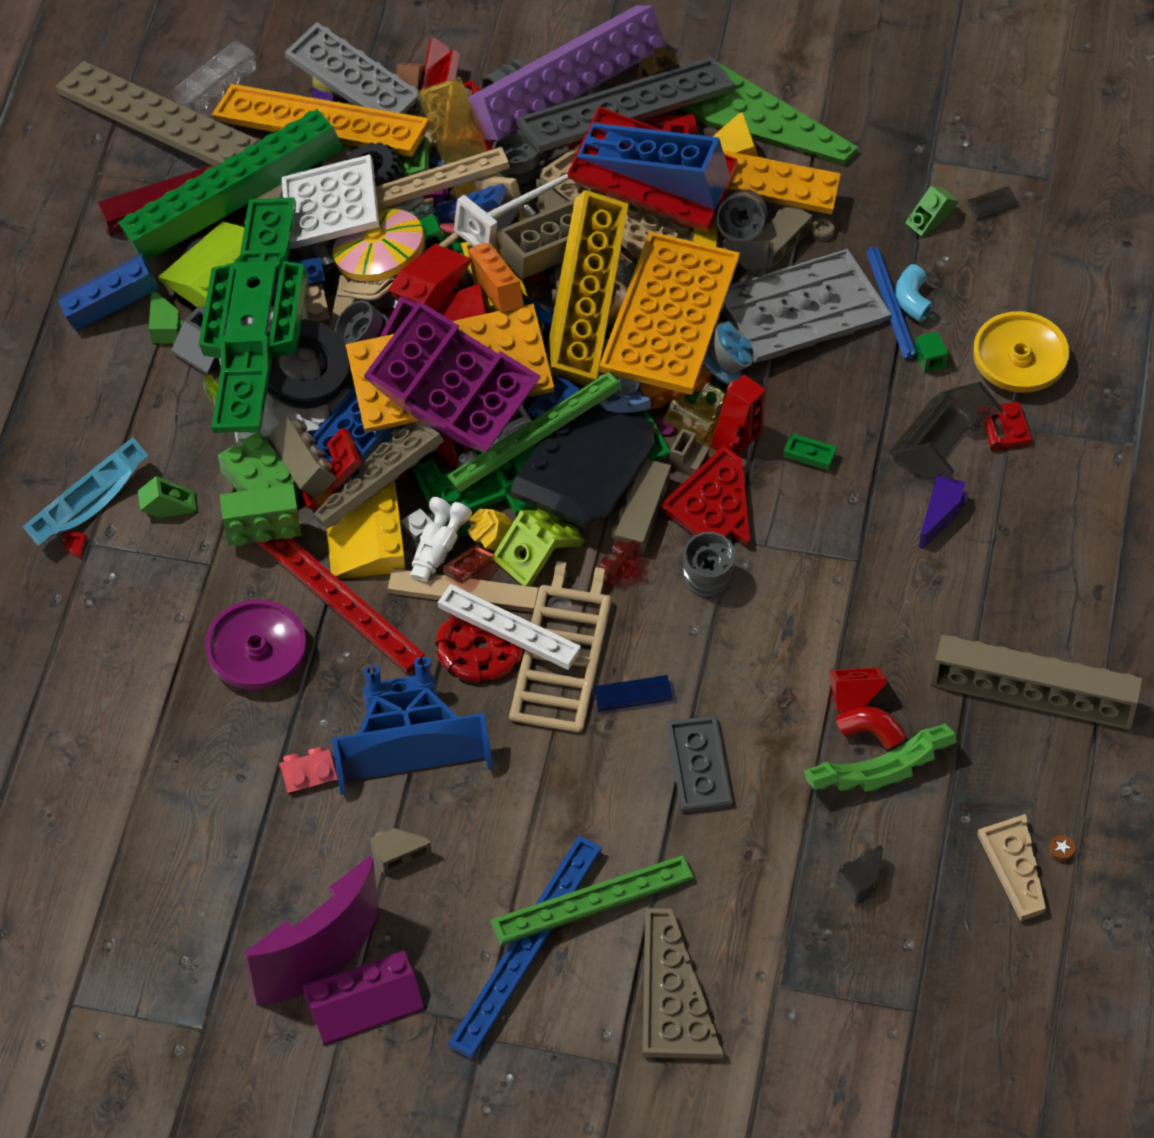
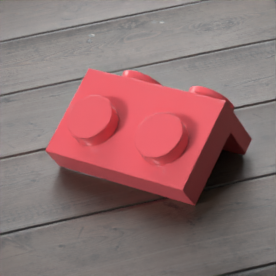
[279,746,338,793]

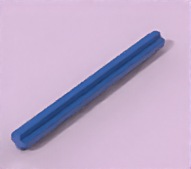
[866,247,916,359]

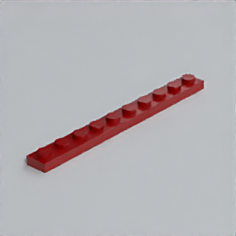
[256,538,425,674]

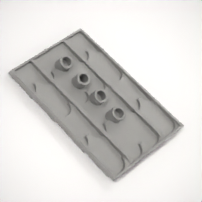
[721,249,891,363]

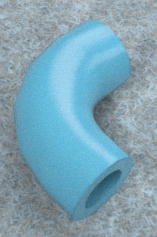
[896,264,933,323]

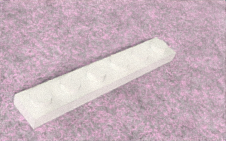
[438,584,581,670]

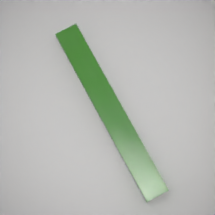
[447,372,622,493]
[491,855,694,946]

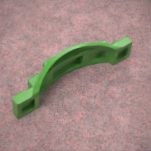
[804,724,957,792]

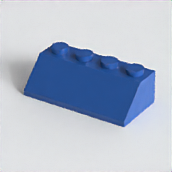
[58,252,159,332]

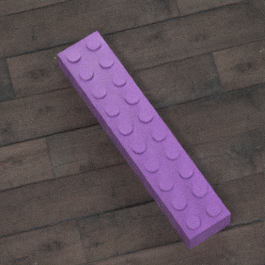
[468,5,666,140]

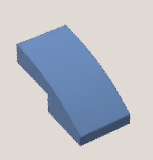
[599,391,651,413]

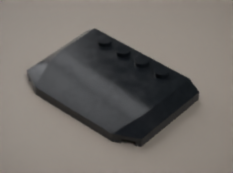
[510,403,654,528]

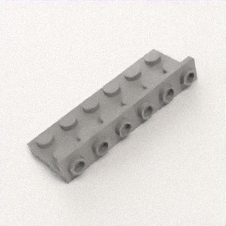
[285,22,420,114]

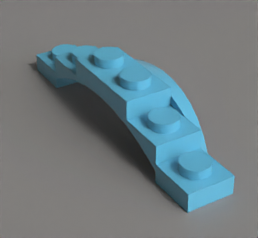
[22,437,149,545]

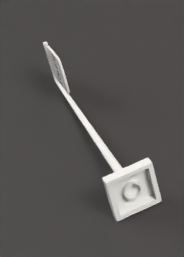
[454,174,569,247]

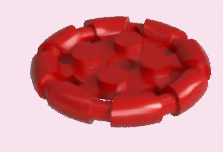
[435,614,525,683]

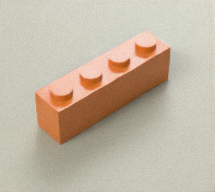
[468,243,524,313]

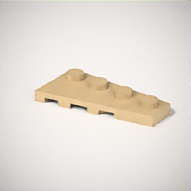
[977,814,1046,921]

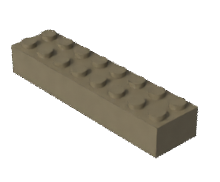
[931,635,1142,730]

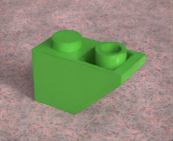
[905,185,959,236]

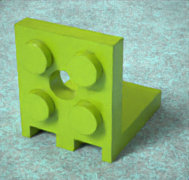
[492,509,585,587]

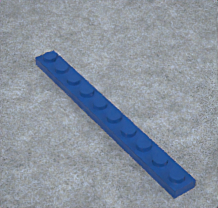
[448,836,602,1059]

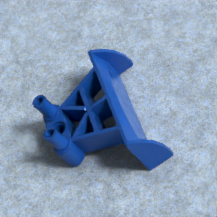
[332,657,493,795]

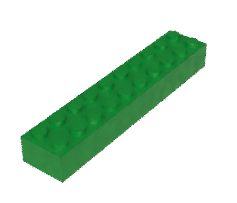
[118,109,344,261]

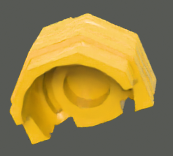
[468,509,513,551]

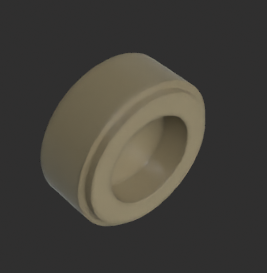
[811,218,834,241]

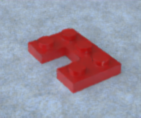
[301,428,362,511]

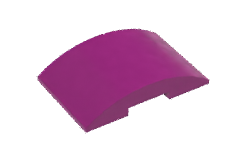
[364,301,541,453]
[244,856,379,1005]

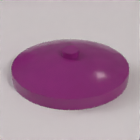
[205,599,306,690]

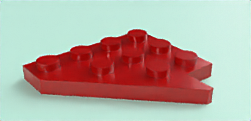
[660,446,750,547]

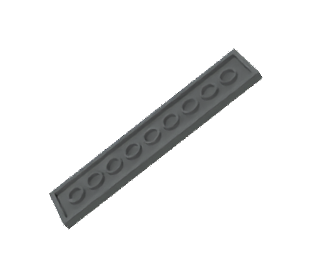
[517,57,735,153]

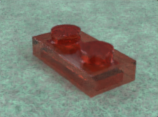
[443,546,494,584]

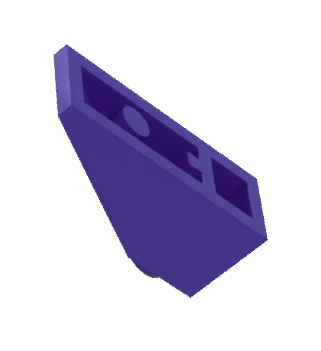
[919,476,968,548]

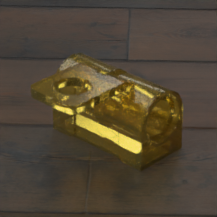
[663,383,725,444]

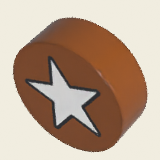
[1049,835,1076,862]

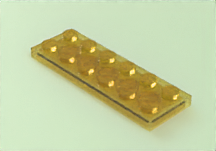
[417,77,497,198]

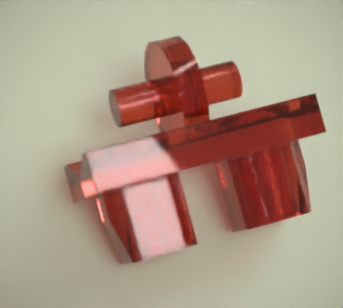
[599,540,642,587]

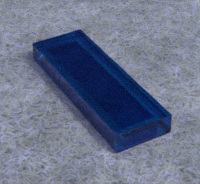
[593,675,672,712]

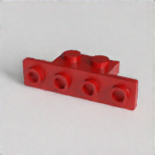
[420,37,460,98]

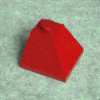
[829,667,886,713]

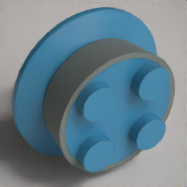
[703,321,752,385]

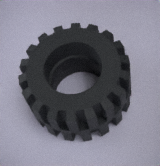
[345,142,405,187]

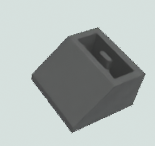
[171,306,220,375]

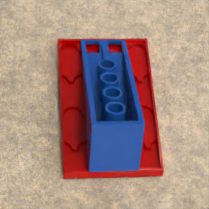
[567,106,738,232]

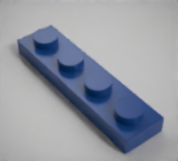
[433,183,508,226]

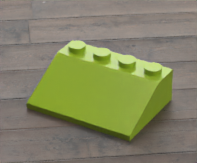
[158,222,245,309]

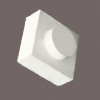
[401,508,433,542]

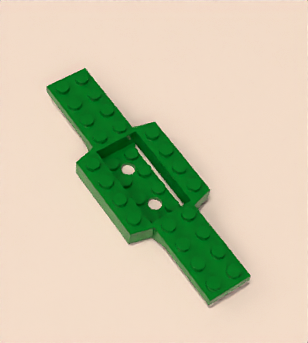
[199,197,308,433]

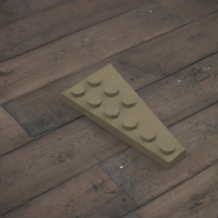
[314,421,444,529]
[642,908,724,1059]

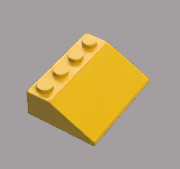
[326,481,405,579]

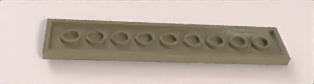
[55,61,258,166]

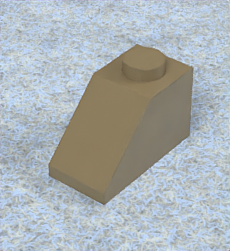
[370,828,432,875]

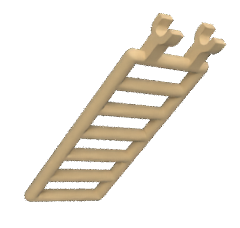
[509,561,612,733]

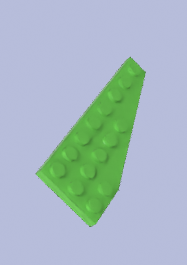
[679,61,858,166]

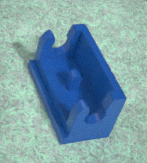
[526,375,579,420]

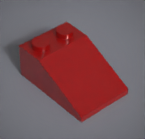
[388,244,472,312]

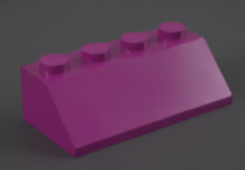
[303,951,424,1046]

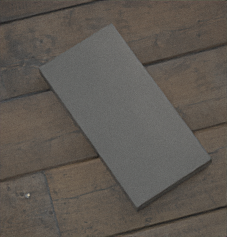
[666,715,733,814]

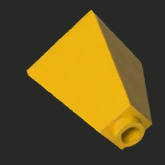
[713,113,758,157]

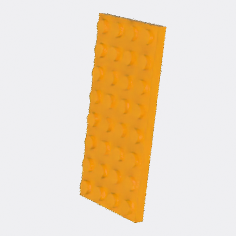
[599,231,740,395]
[346,303,555,433]

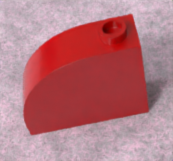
[438,284,491,321]

